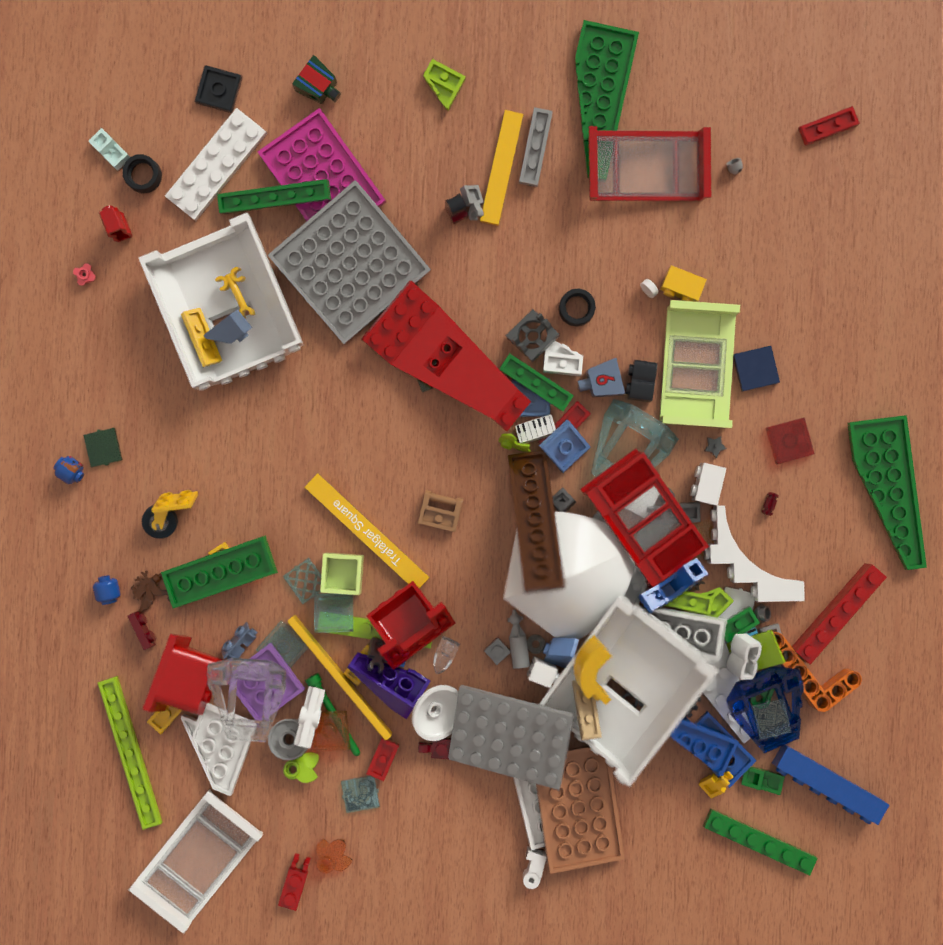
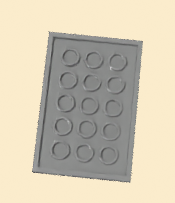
[448,685,574,790]

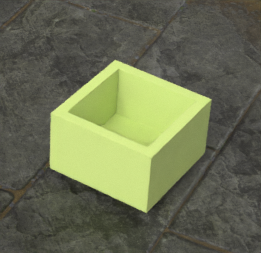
[320,553,364,595]

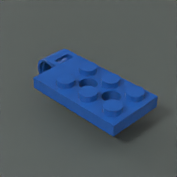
[685,711,757,788]

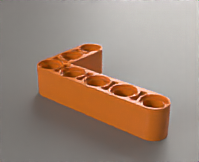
[772,630,862,712]

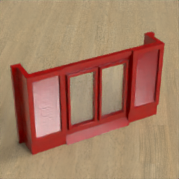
[580,448,709,588]

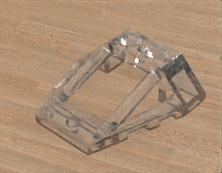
[207,658,286,742]

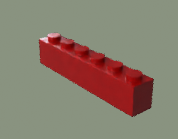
[792,563,887,665]

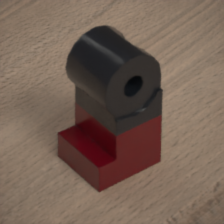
[445,193,469,225]

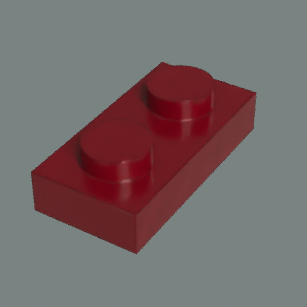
[127,611,156,650]

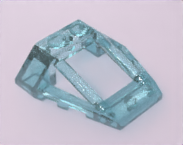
[591,399,679,477]

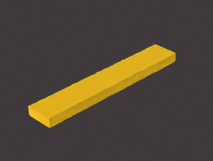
[480,110,523,226]

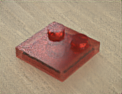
[766,417,815,464]

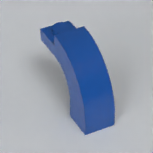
[638,558,708,613]

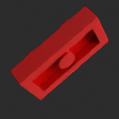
[366,737,400,781]

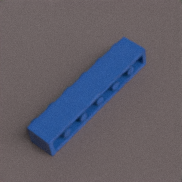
[772,743,889,825]

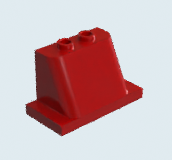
[366,581,456,670]
[142,634,223,715]

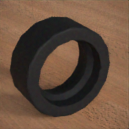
[122,154,162,193]
[559,288,596,327]

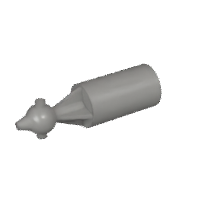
[507,610,530,669]

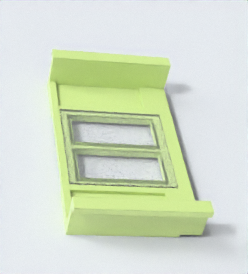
[659,300,740,428]

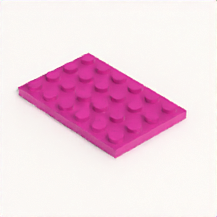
[258,108,386,221]

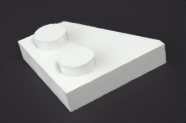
[543,337,583,376]

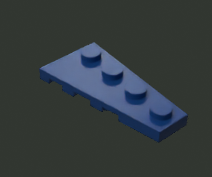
[669,719,739,777]

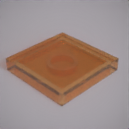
[311,711,350,751]

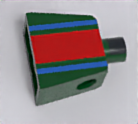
[292,55,341,104]

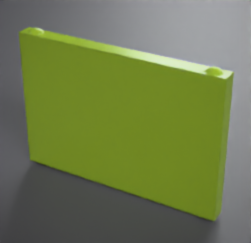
[726,630,785,670]

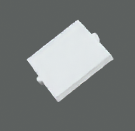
[718,587,755,619]

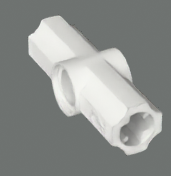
[294,686,325,748]

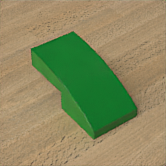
[741,766,785,795]

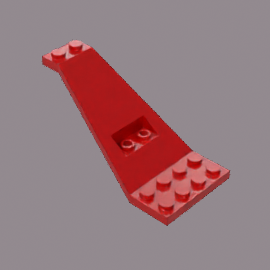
[361,280,531,431]

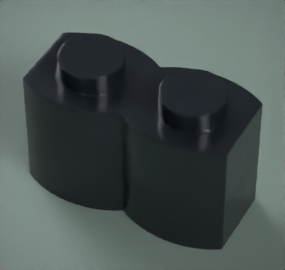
[625,360,658,402]

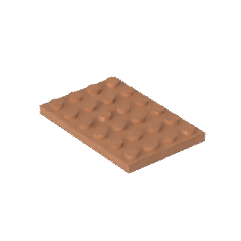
[536,745,625,874]

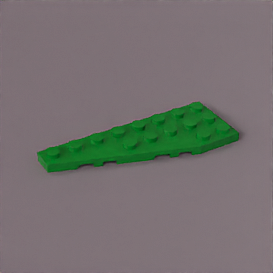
[575,20,639,182]
[847,415,927,570]

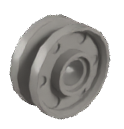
[268,719,308,760]

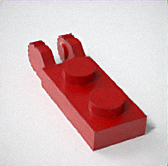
[278,853,311,911]

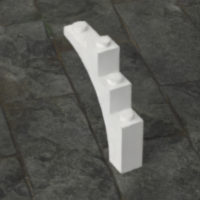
[704,506,805,602]

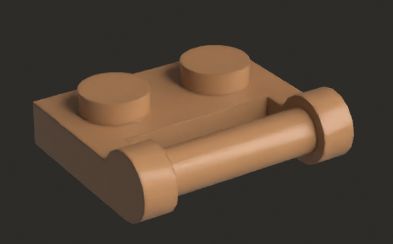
[418,490,463,532]

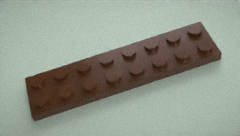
[508,450,565,594]

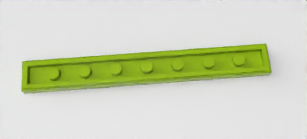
[98,676,163,830]

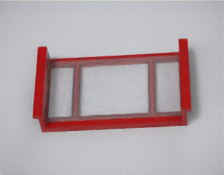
[589,126,711,201]

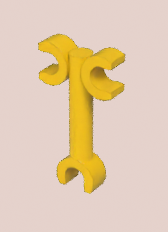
[215,267,255,319]

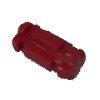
[762,492,779,516]

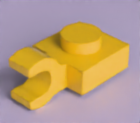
[698,771,734,798]

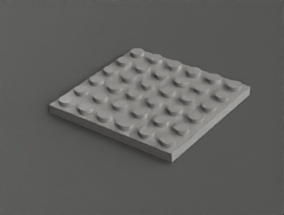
[268,180,431,344]

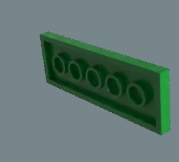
[161,536,278,608]

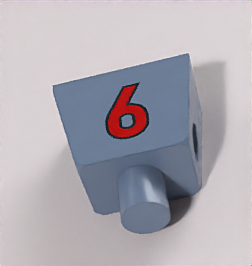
[577,358,625,397]

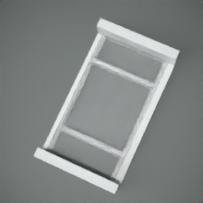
[129,789,263,934]

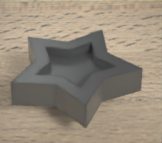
[704,436,727,458]

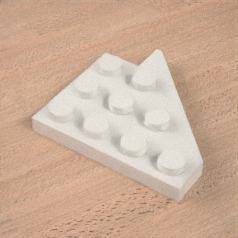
[181,703,258,796]

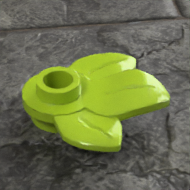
[498,433,531,452]
[283,752,319,783]

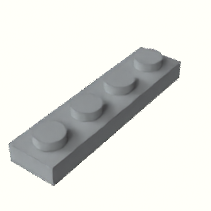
[519,107,553,187]

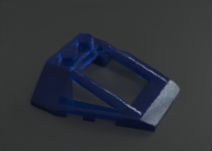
[726,667,804,753]

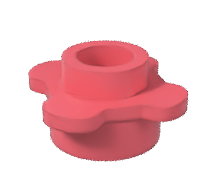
[73,263,96,286]

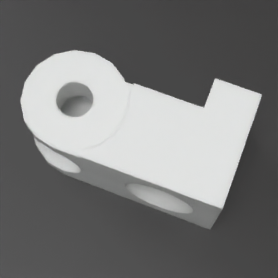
[523,846,547,889]

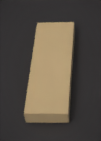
[572,680,602,741]

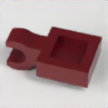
[418,738,451,759]

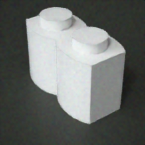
[727,633,762,680]

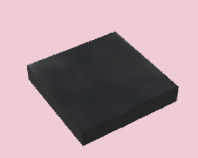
[195,65,243,113]

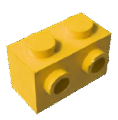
[660,265,707,302]

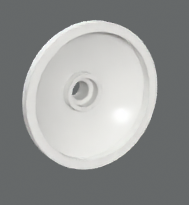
[412,685,459,741]

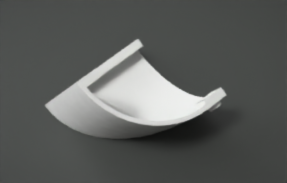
[504,512,635,639]

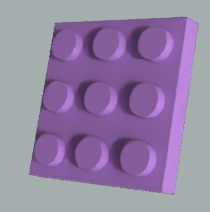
[224,643,305,724]

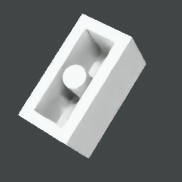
[690,463,727,506]
[527,656,559,688]

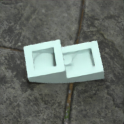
[88,128,130,171]

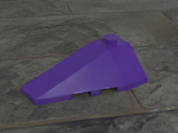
[347,652,431,719]

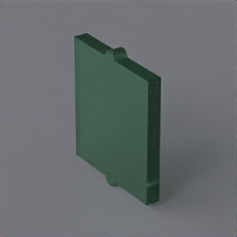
[83,428,123,467]

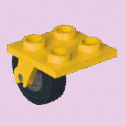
[142,490,198,539]

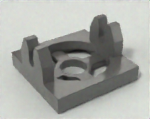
[506,309,560,362]

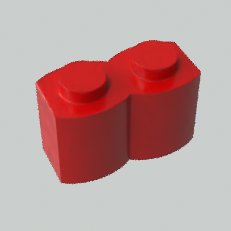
[99,206,133,242]

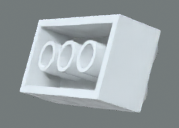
[651,607,727,661]

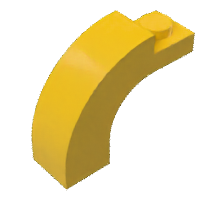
[574,635,612,705]

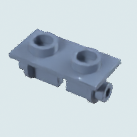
[221,622,258,662]

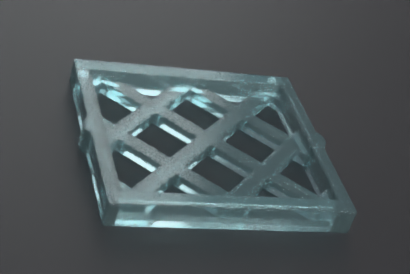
[283,558,321,604]

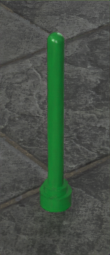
[305,673,360,756]

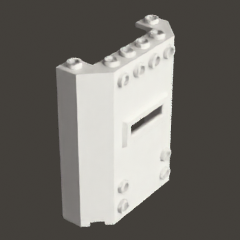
[139,213,304,391]
[539,596,719,787]

